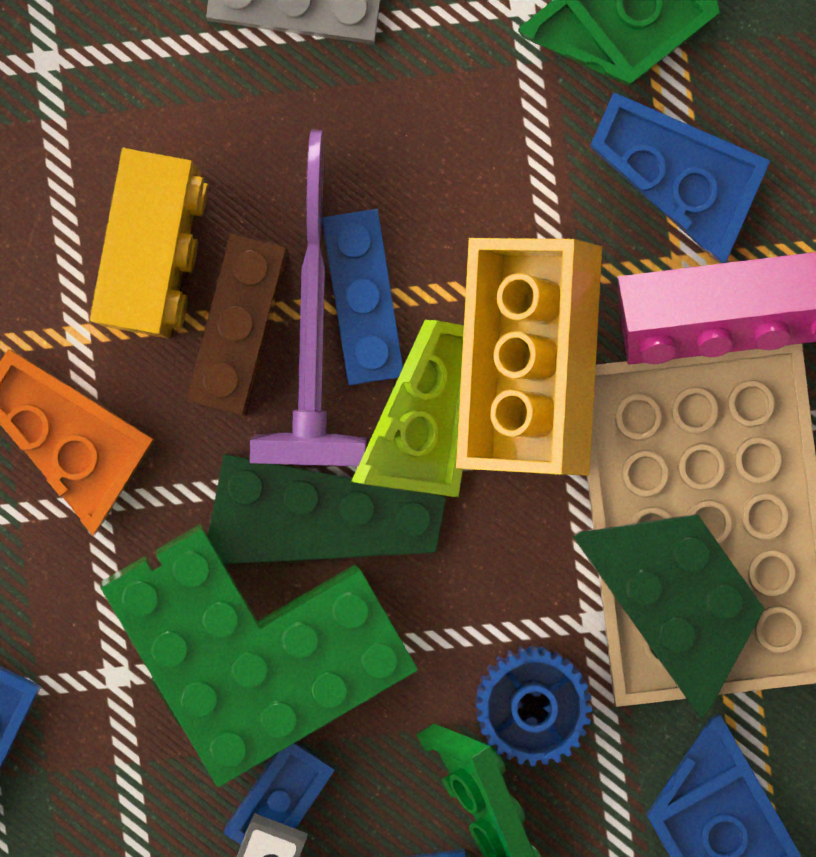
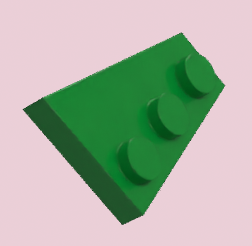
[416,723,541,857]

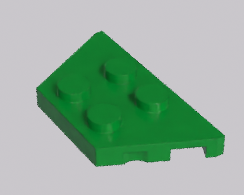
[518,0,720,87]

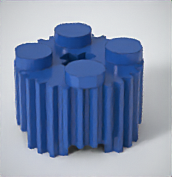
[475,646,592,766]

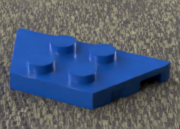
[646,713,802,857]

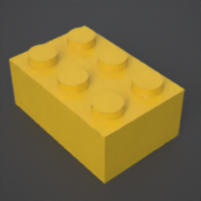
[90,148,209,339]

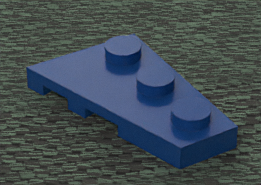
[590,92,770,264]

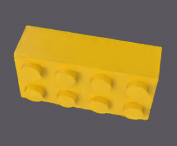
[456,238,602,476]

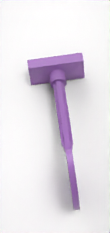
[250,130,367,466]

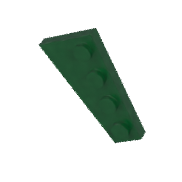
[208,454,446,564]

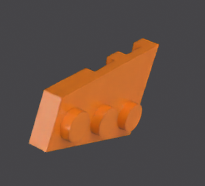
[0,349,155,536]

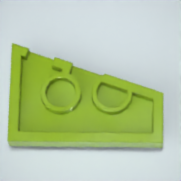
[351,320,464,497]

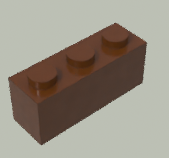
[186,233,289,416]

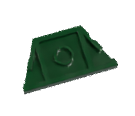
[572,514,764,718]

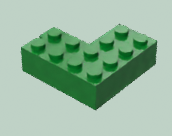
[100,524,418,788]

